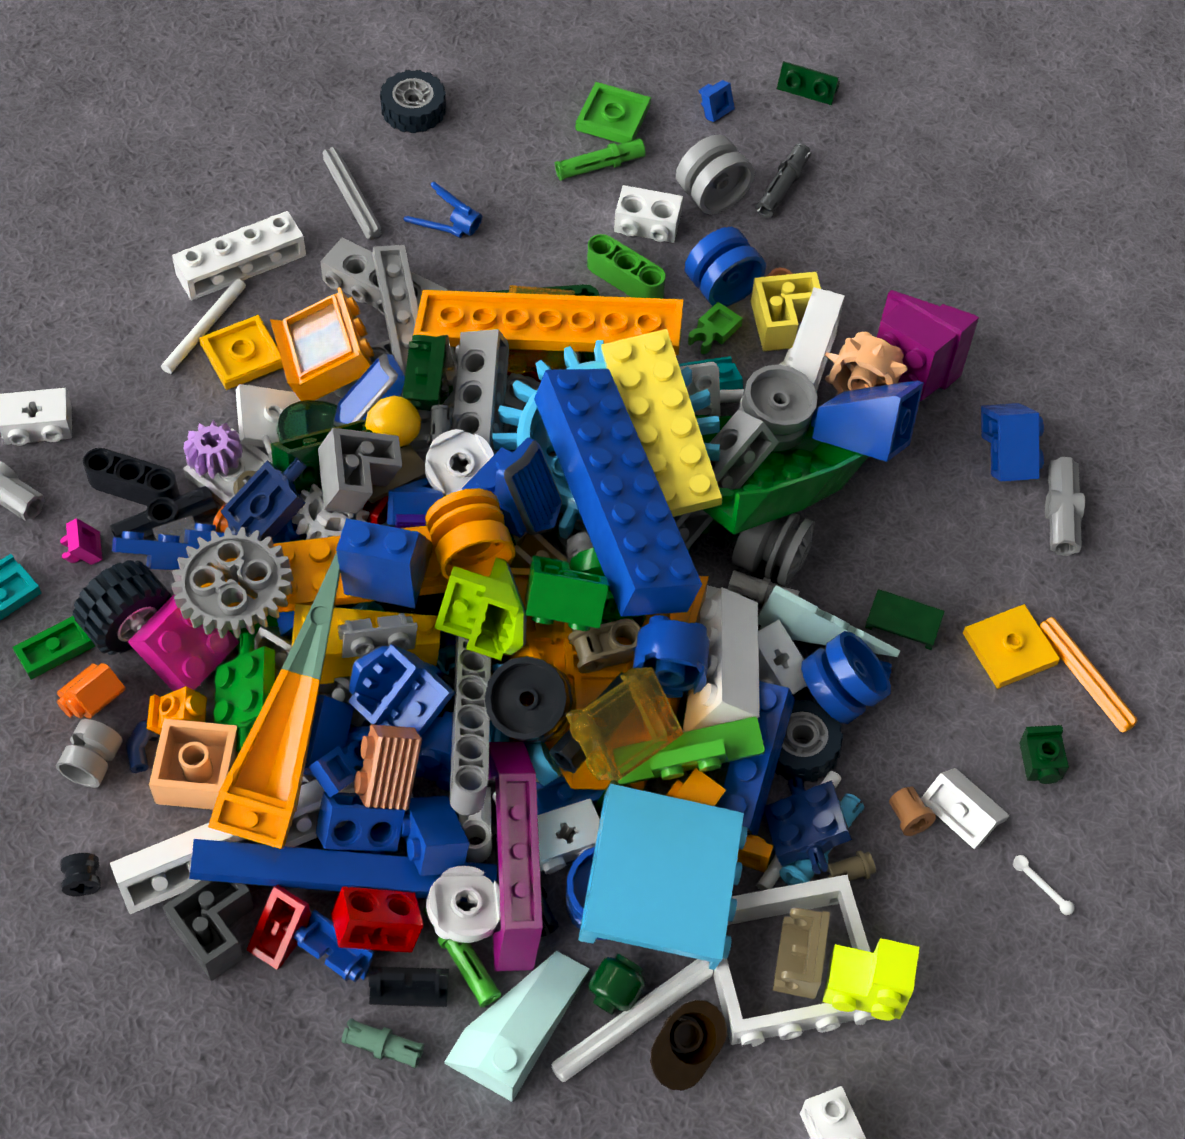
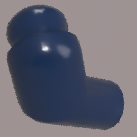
[126,720,160,773]

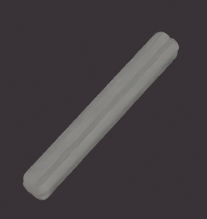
[323,147,382,240]

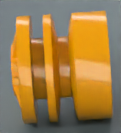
[425,488,515,580]

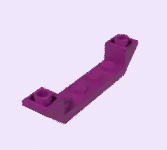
[488,742,543,972]

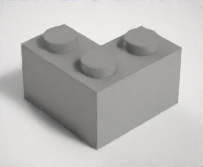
[318,428,402,514]

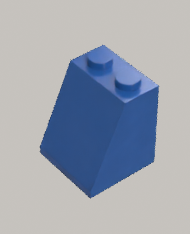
[811,380,924,462]
[336,518,433,608]

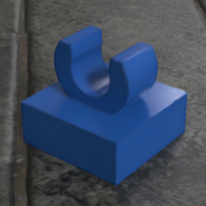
[698,80,735,122]

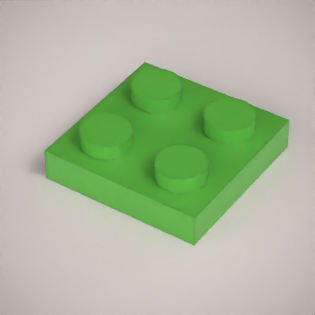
[575,82,651,144]

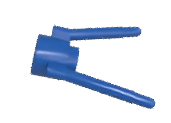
[403,182,483,238]

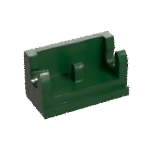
[402,335,446,411]
[865,589,945,650]

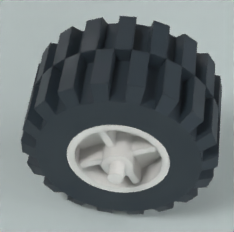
[73,560,172,655]

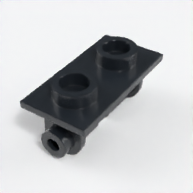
[369,966,449,1007]

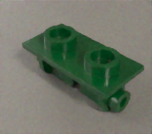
[776,61,840,105]

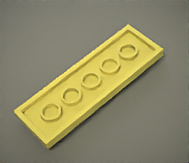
[601,329,722,517]

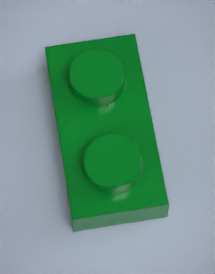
[12,616,95,680]

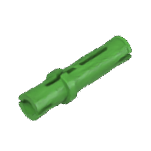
[555,138,646,181]
[423,907,502,1008]

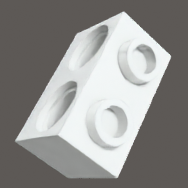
[614,185,683,243]
[800,1086,866,1139]

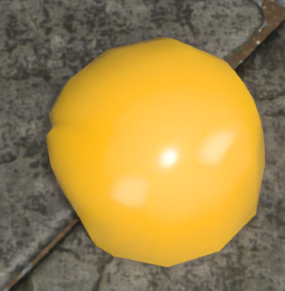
[365,395,421,447]

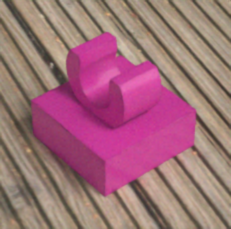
[60,518,102,565]

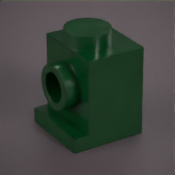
[1019,725,1069,784]

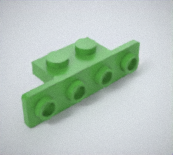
[611,717,765,785]

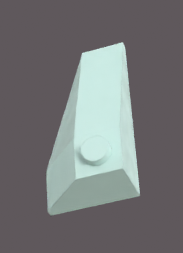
[758,585,900,657]
[445,951,590,1102]

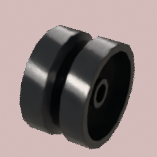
[484,656,576,744]

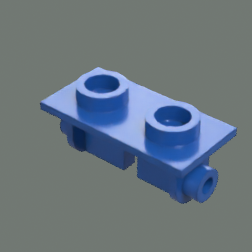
[294,909,375,982]

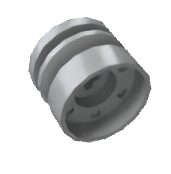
[732,513,815,587]

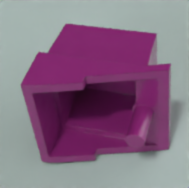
[877,290,979,401]

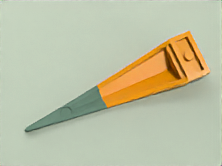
[208,552,340,849]

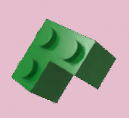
[525,555,609,631]

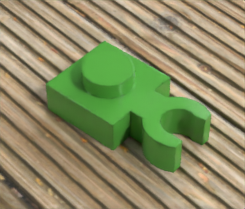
[688,302,743,355]

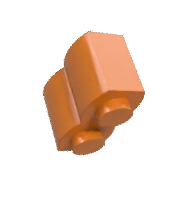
[57,663,126,719]

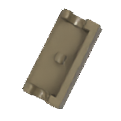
[772,908,830,999]

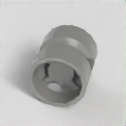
[56,719,123,788]

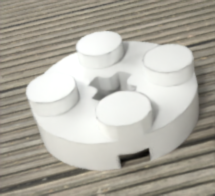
[425,429,494,497]
[426,866,501,943]

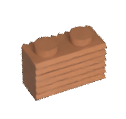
[354,724,422,810]

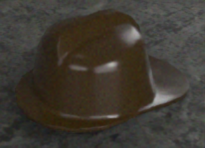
[650,1000,727,1091]

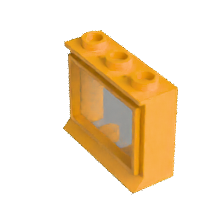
[270,288,374,406]

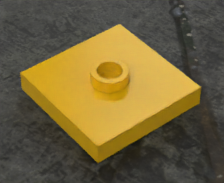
[199,314,283,390]
[963,604,1060,689]

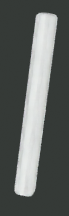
[551,959,714,1082]

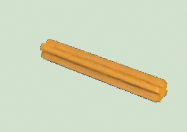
[1040,617,1137,733]

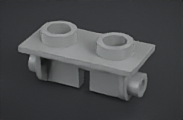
[338,613,418,658]

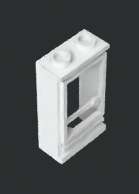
[786,287,845,393]

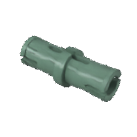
[342,1018,424,1069]

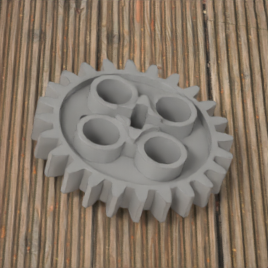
[171,527,293,638]

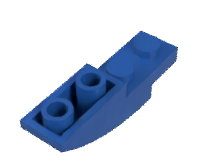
[112,523,224,570]

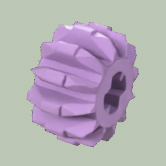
[183,420,243,479]

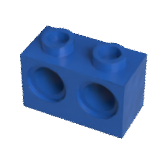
[315,792,405,854]

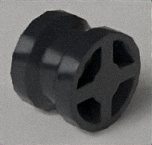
[60,853,101,897]

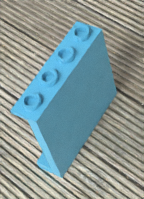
[578,784,747,970]

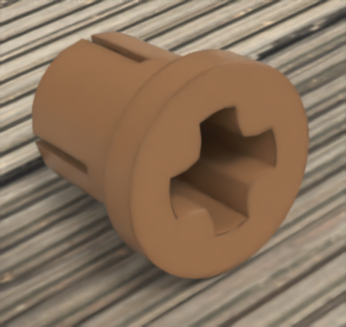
[889,787,936,836]

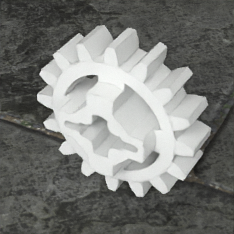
[292,484,369,540]

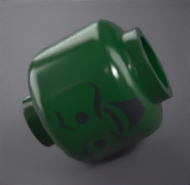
[588,954,646,1015]

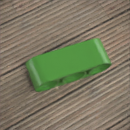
[587,234,666,299]

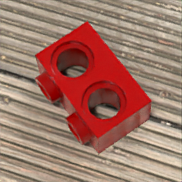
[331,886,423,953]

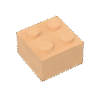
[149,718,239,810]

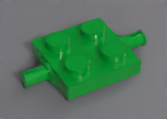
[214,633,275,752]

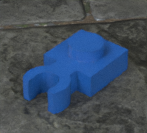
[308,741,365,798]

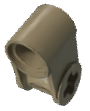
[568,618,641,673]

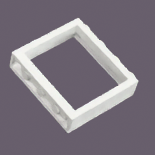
[713,875,876,1047]

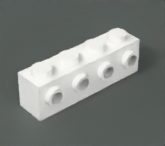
[172,211,306,301]

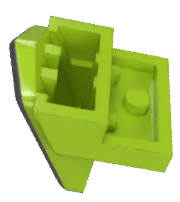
[434,557,527,660]

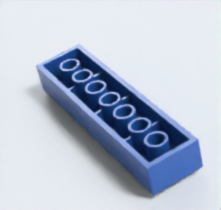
[534,369,702,617]

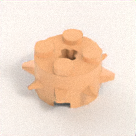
[825,331,908,396]

